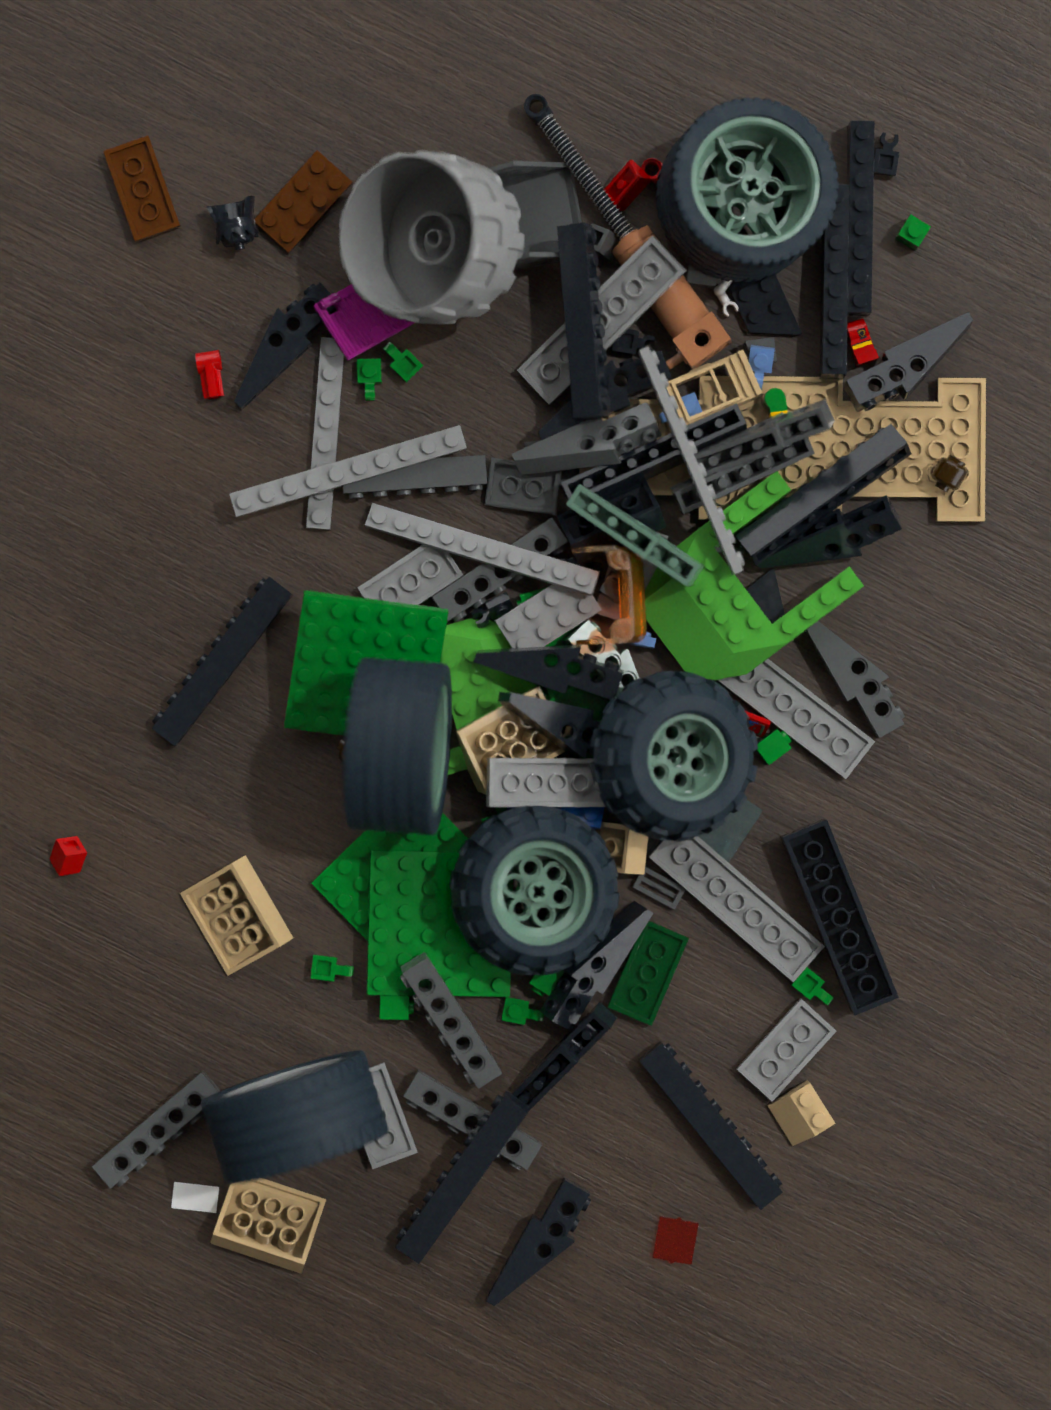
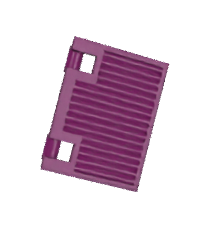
[313,284,416,361]

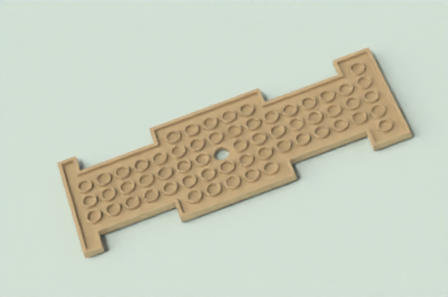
[579,376,986,522]

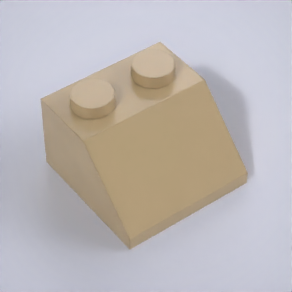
[595,822,648,875]
[767,1080,836,1146]

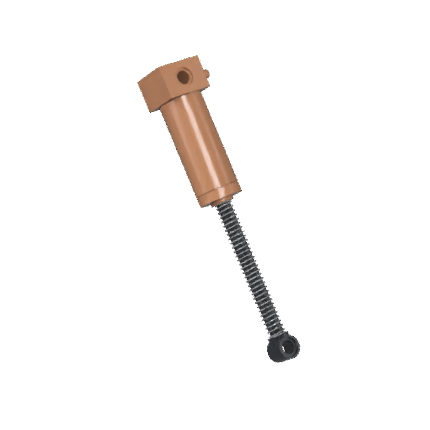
[524,94,732,370]

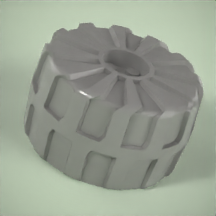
[339,151,524,324]

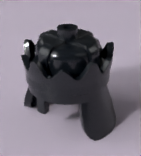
[207,196,259,251]

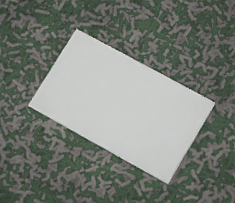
[171,1182,219,1213]

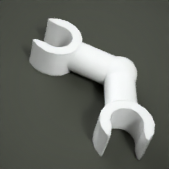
[714,280,738,317]

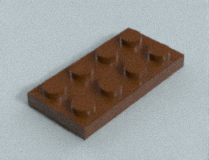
[103,135,181,242]
[254,150,353,254]

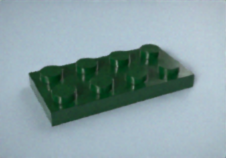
[607,921,689,1026]

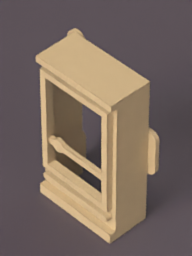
[666,350,762,426]

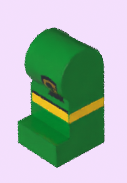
[763,388,788,418]

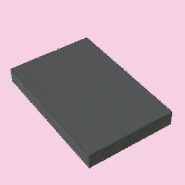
[485,457,562,515]

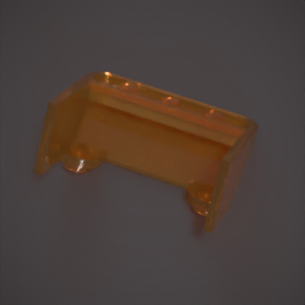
[572,546,646,645]

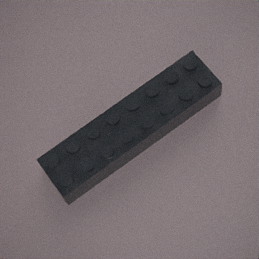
[780,819,899,1016]

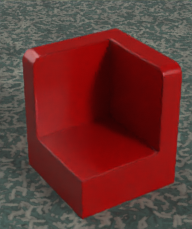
[50,836,87,876]

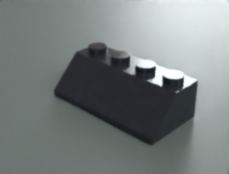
[557,481,667,564]

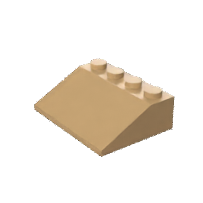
[456,686,565,794]
[180,855,293,976]
[211,1179,326,1273]

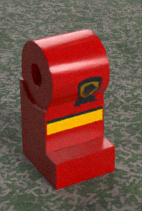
[847,318,879,367]

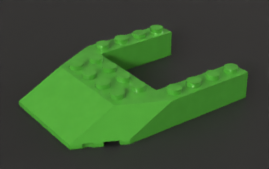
[637,471,864,680]
[440,618,545,775]

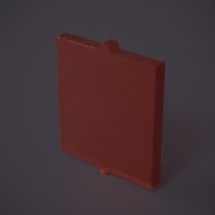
[653,1216,699,1265]

